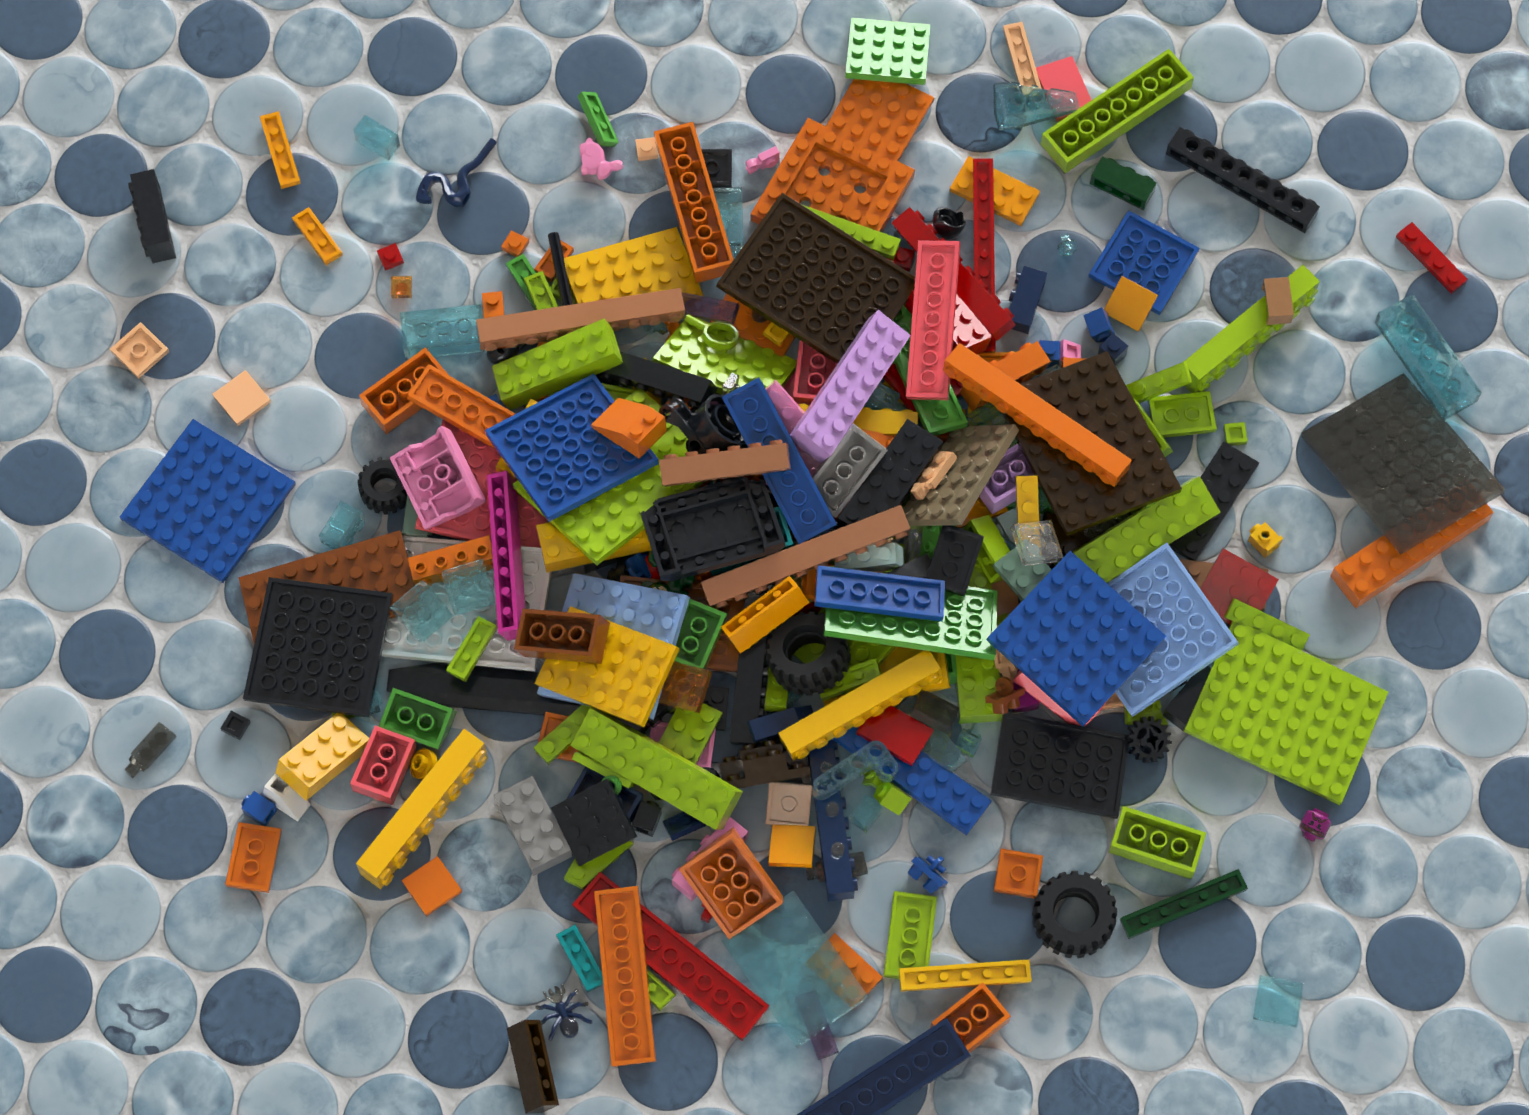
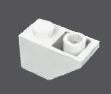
[263,773,311,822]

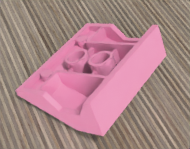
[390,426,487,530]

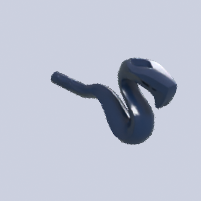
[416,138,497,207]

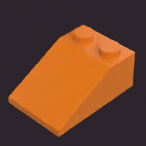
[591,398,667,459]

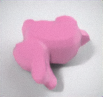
[580,138,623,180]

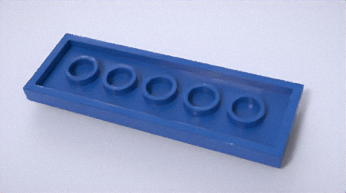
[814,565,945,621]

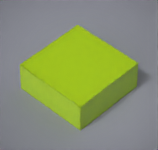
[1223,422,1248,446]

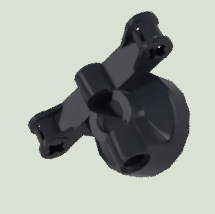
[659,394,746,483]

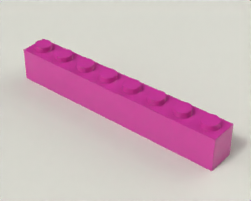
[487,471,525,641]

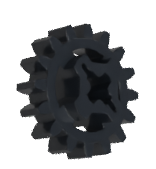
[1125,716,1172,763]

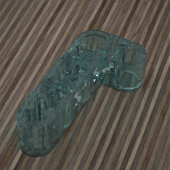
[812,741,898,800]

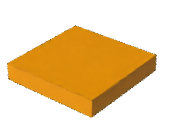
[1104,276,1159,332]
[768,825,816,868]

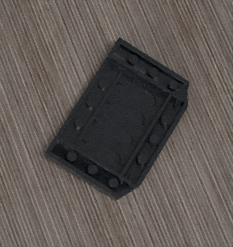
[641,476,785,582]

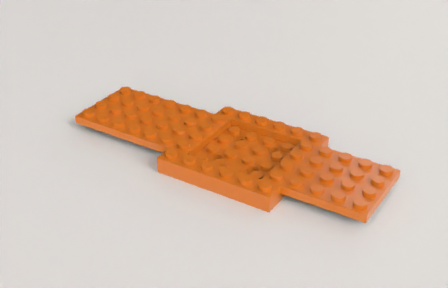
[710,79,934,357]

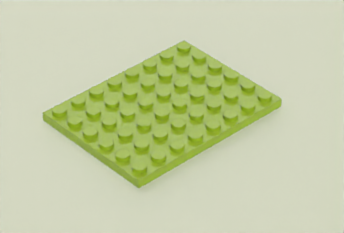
[513,389,706,566]
[1183,621,1388,805]

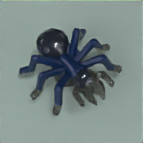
[535,984,592,1041]

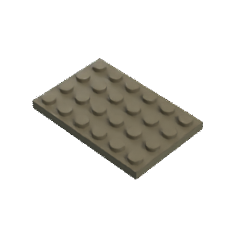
[903,424,1019,526]

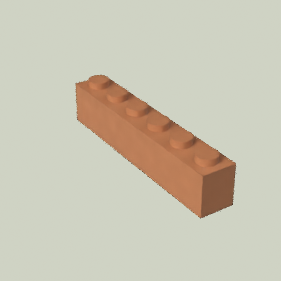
[659,440,791,487]

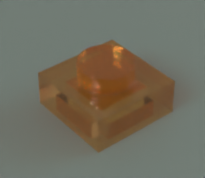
[391,276,412,298]

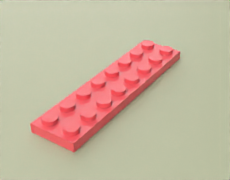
[906,240,960,400]

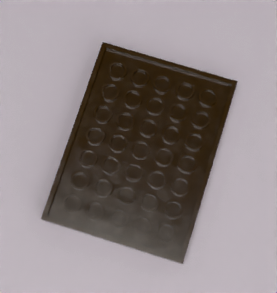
[716,193,915,364]
[1002,351,1182,536]

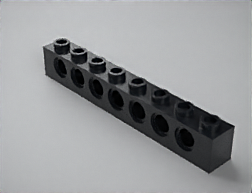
[1166,127,1320,233]

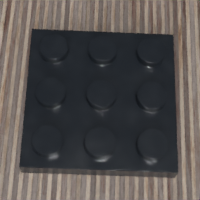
[551,778,638,866]

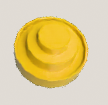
[410,748,437,780]

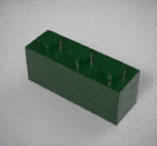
[1090,156,1157,210]

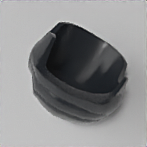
[932,207,966,239]

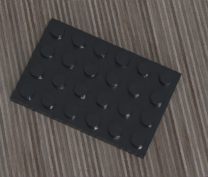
[990,712,1129,819]

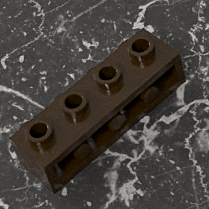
[507,1020,559,1114]

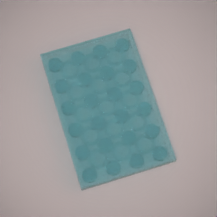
[722,891,868,1048]

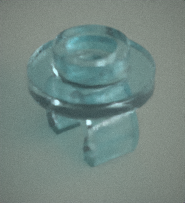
[1058,233,1078,256]

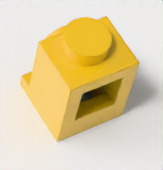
[1248,522,1283,558]

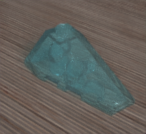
[993,82,1080,131]

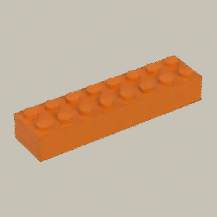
[654,122,734,283]
[1330,480,1494,609]

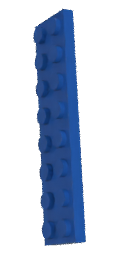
[722,377,837,544]
[832,726,992,836]

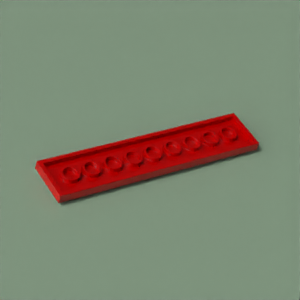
[572,872,770,1041]

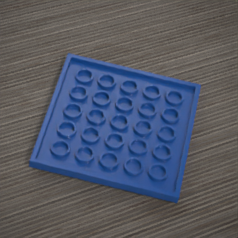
[485,374,659,522]
[119,419,296,583]
[986,551,1166,727]

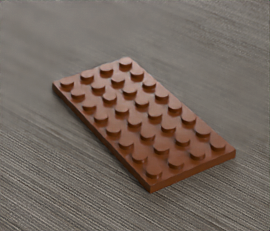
[238,530,421,644]

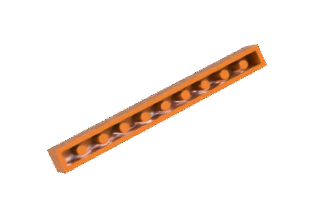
[943,343,1132,487]

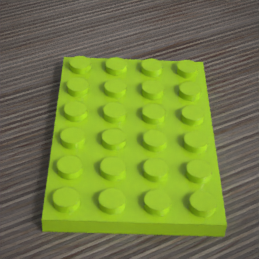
[652,314,797,395]

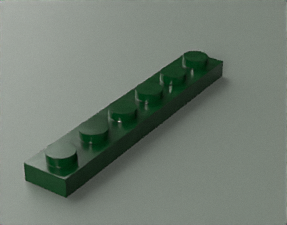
[1119,869,1248,939]

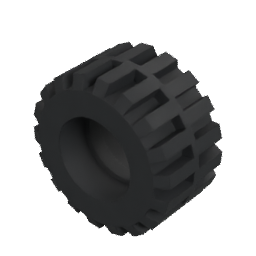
[357,457,407,515]

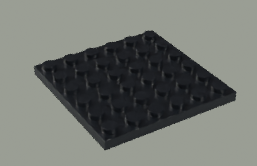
[243,577,394,718]

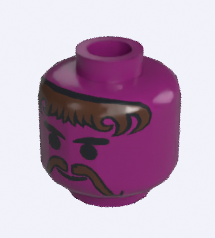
[1299,808,1331,842]

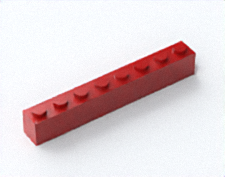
[891,207,1015,341]

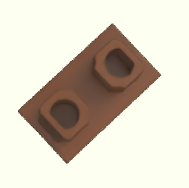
[985,676,1025,714]

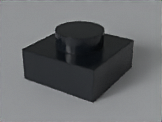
[220,711,251,740]

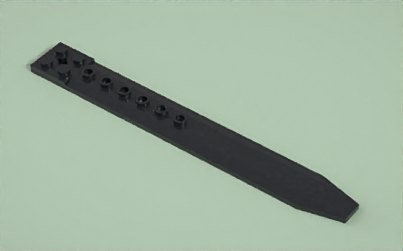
[386,663,729,731]

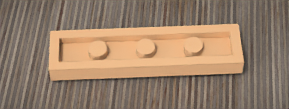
[1003,22,1042,99]

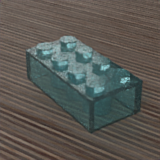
[400,304,487,360]

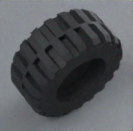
[765,611,851,696]
[1032,871,1118,958]

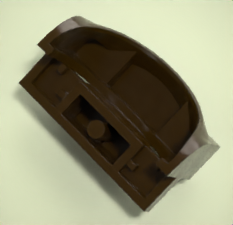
[718,739,811,789]

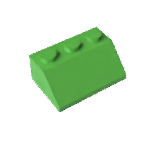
[379,688,457,750]

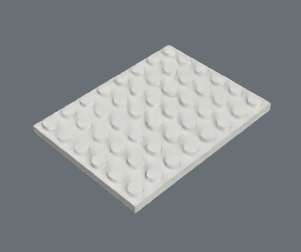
[381,536,552,671]

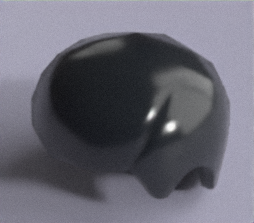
[486,346,519,365]

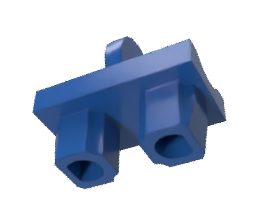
[624,553,651,578]
[908,855,948,894]

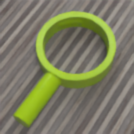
[684,314,739,351]

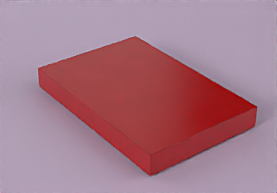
[856,705,934,766]

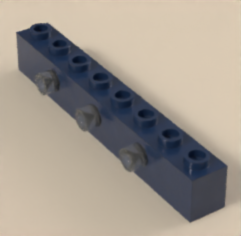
[808,739,858,901]

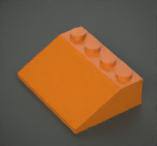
[679,827,784,940]

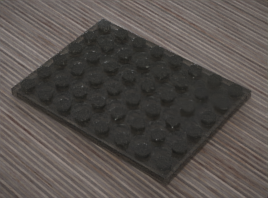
[1302,373,1505,555]

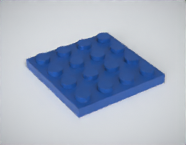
[1088,210,1200,315]

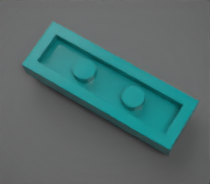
[556,924,603,993]

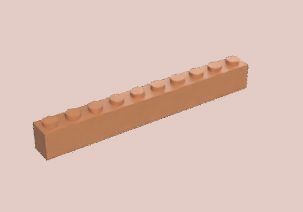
[476,288,685,351]
[701,505,911,609]

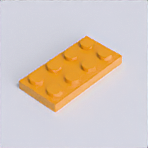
[949,156,1040,226]

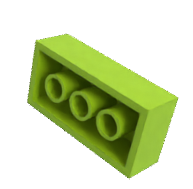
[1108,806,1206,879]

